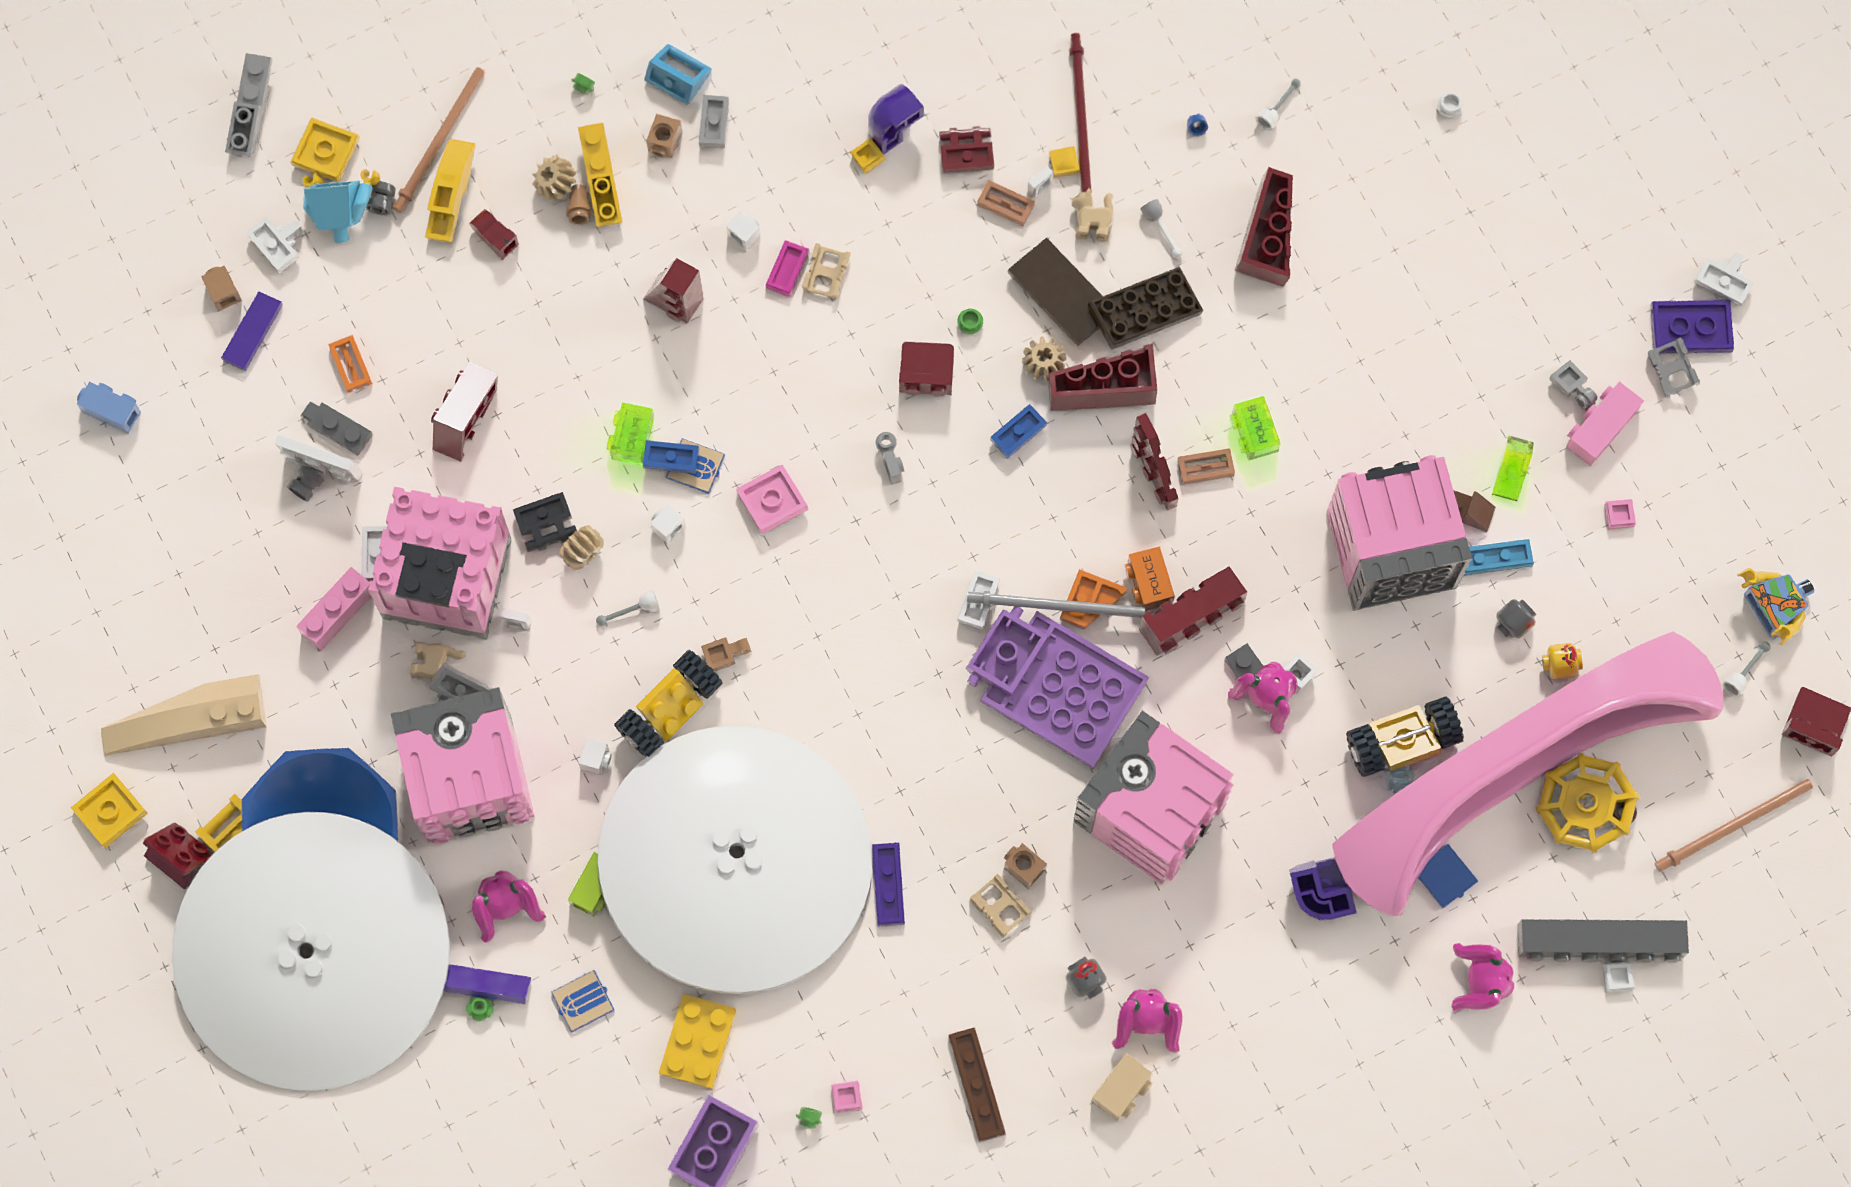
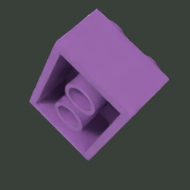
[667,1095,759,1187]

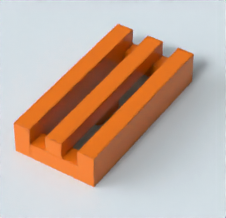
[328,335,373,393]

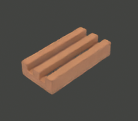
[977,180,1035,227]
[1177,448,1235,485]

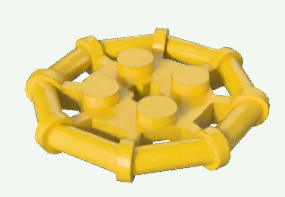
[1536,753,1640,853]

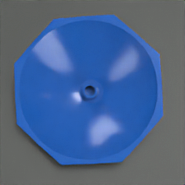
[242,748,398,841]

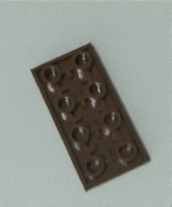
[1007,237,1103,346]
[1087,266,1204,350]

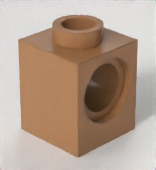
[646,113,682,158]
[201,265,242,312]
[1004,843,1047,890]

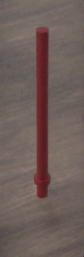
[1069,33,1092,193]

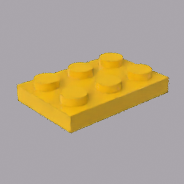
[659,993,737,1090]

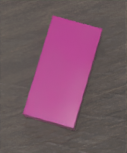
[765,240,809,297]

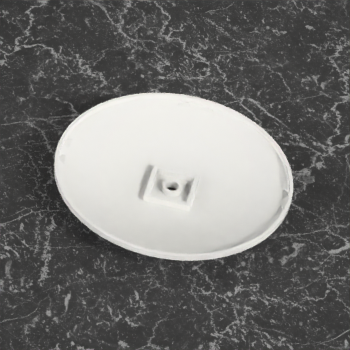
[598,726,872,994]
[172,812,450,1091]

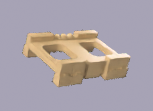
[802,243,851,300]
[969,874,1032,938]

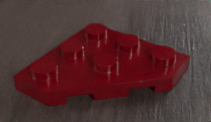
[1130,413,1179,511]

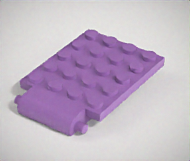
[966,606,1149,769]

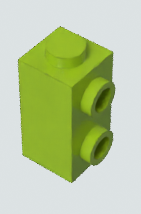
[567,852,606,917]

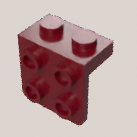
[899,341,954,396]

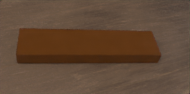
[948,1027,1006,1143]

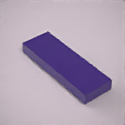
[221,291,283,372]
[872,842,905,927]
[444,964,531,1005]

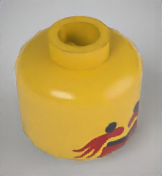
[1542,643,1583,679]

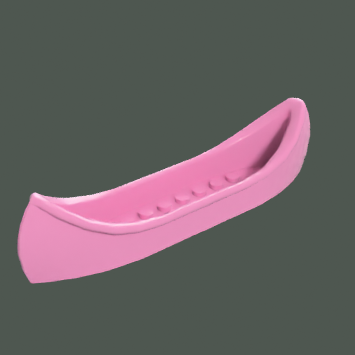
[1332,631,1723,916]

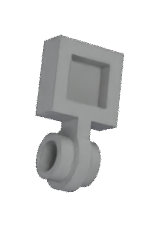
[1549,360,1598,409]
[875,432,905,485]

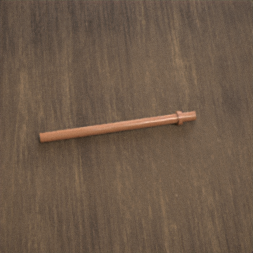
[392,67,485,213]
[1654,779,1813,872]

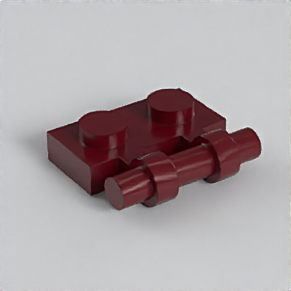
[939,126,995,174]

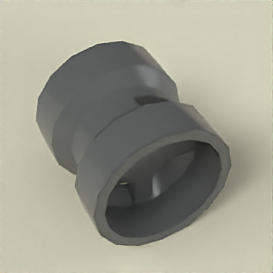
[366,181,396,215]
[287,465,324,502]

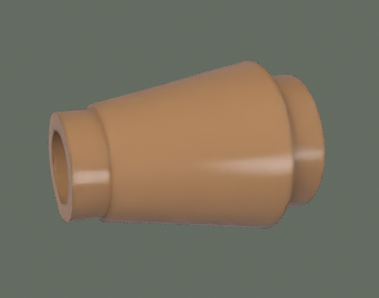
[566,184,592,225]

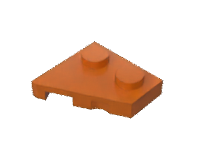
[1059,569,1127,630]

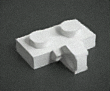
[246,217,304,273]
[1694,251,1754,307]

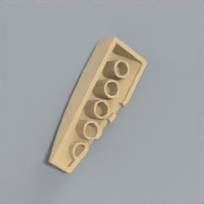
[101,674,267,756]

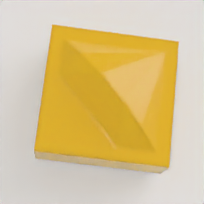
[850,137,886,175]
[1049,146,1080,178]

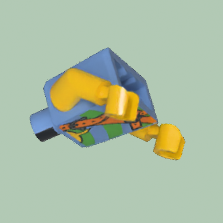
[1737,568,1815,646]

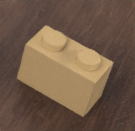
[1091,1053,1153,1121]

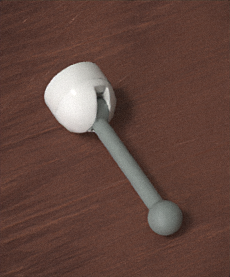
[1255,78,1301,131]
[596,589,660,626]
[1722,642,1771,697]

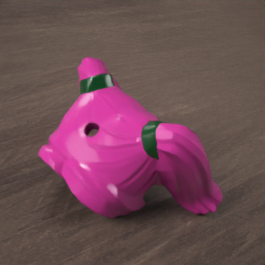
[1228,662,1298,734]
[472,870,546,943]
[1451,943,1515,1012]
[1112,989,1183,1053]

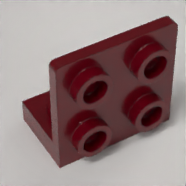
[1781,687,1851,757]

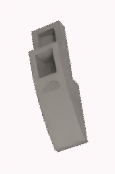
[225,53,273,157]

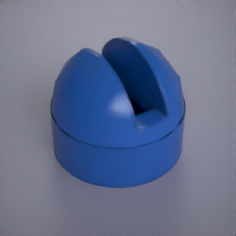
[1187,113,1208,136]

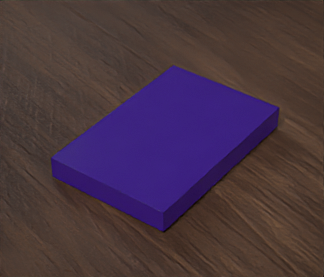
[1650,300,1734,354]

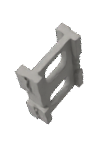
[1648,338,1701,398]

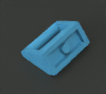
[644,43,712,105]

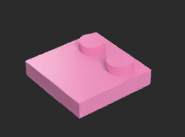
[736,464,809,534]

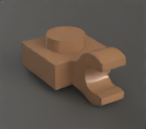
[701,637,752,672]

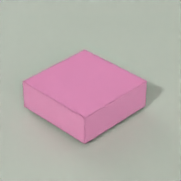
[1604,499,1636,529]
[831,1081,863,1113]

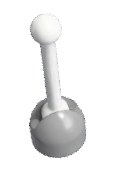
[1140,199,1182,258]

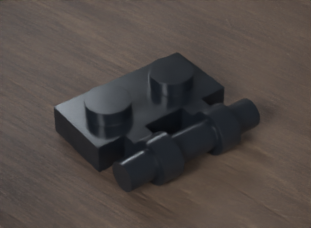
[512,492,577,552]

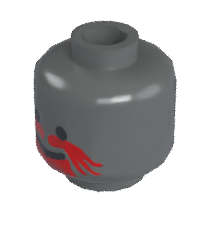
[1496,599,1537,639]
[1066,956,1107,999]

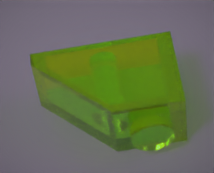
[1492,435,1534,502]

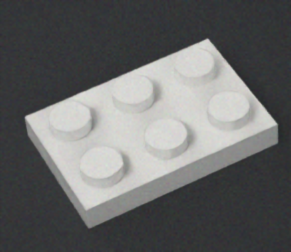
[274,434,362,482]

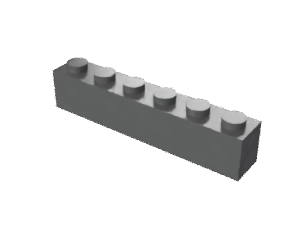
[1517,919,1689,962]

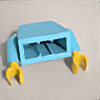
[302,169,380,243]

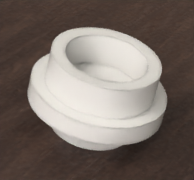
[1437,92,1463,118]

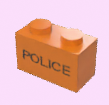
[1124,546,1175,611]

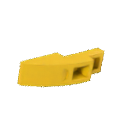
[578,122,623,228]
[425,139,476,243]

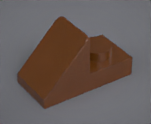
[1453,490,1496,532]

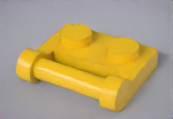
[195,793,242,852]

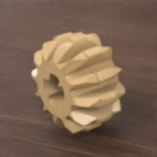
[532,155,577,201]
[1022,336,1067,382]
[559,525,604,571]

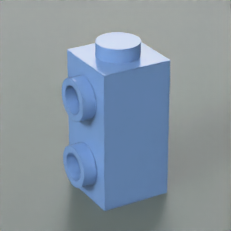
[76,381,141,434]

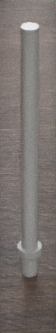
[967,590,1145,618]

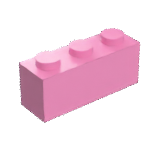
[1566,381,1644,466]
[296,567,371,651]

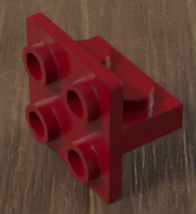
[143,823,214,890]

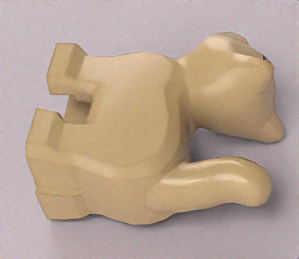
[1071,188,1113,242]
[410,642,466,681]

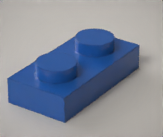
[990,404,1047,459]
[643,440,700,474]

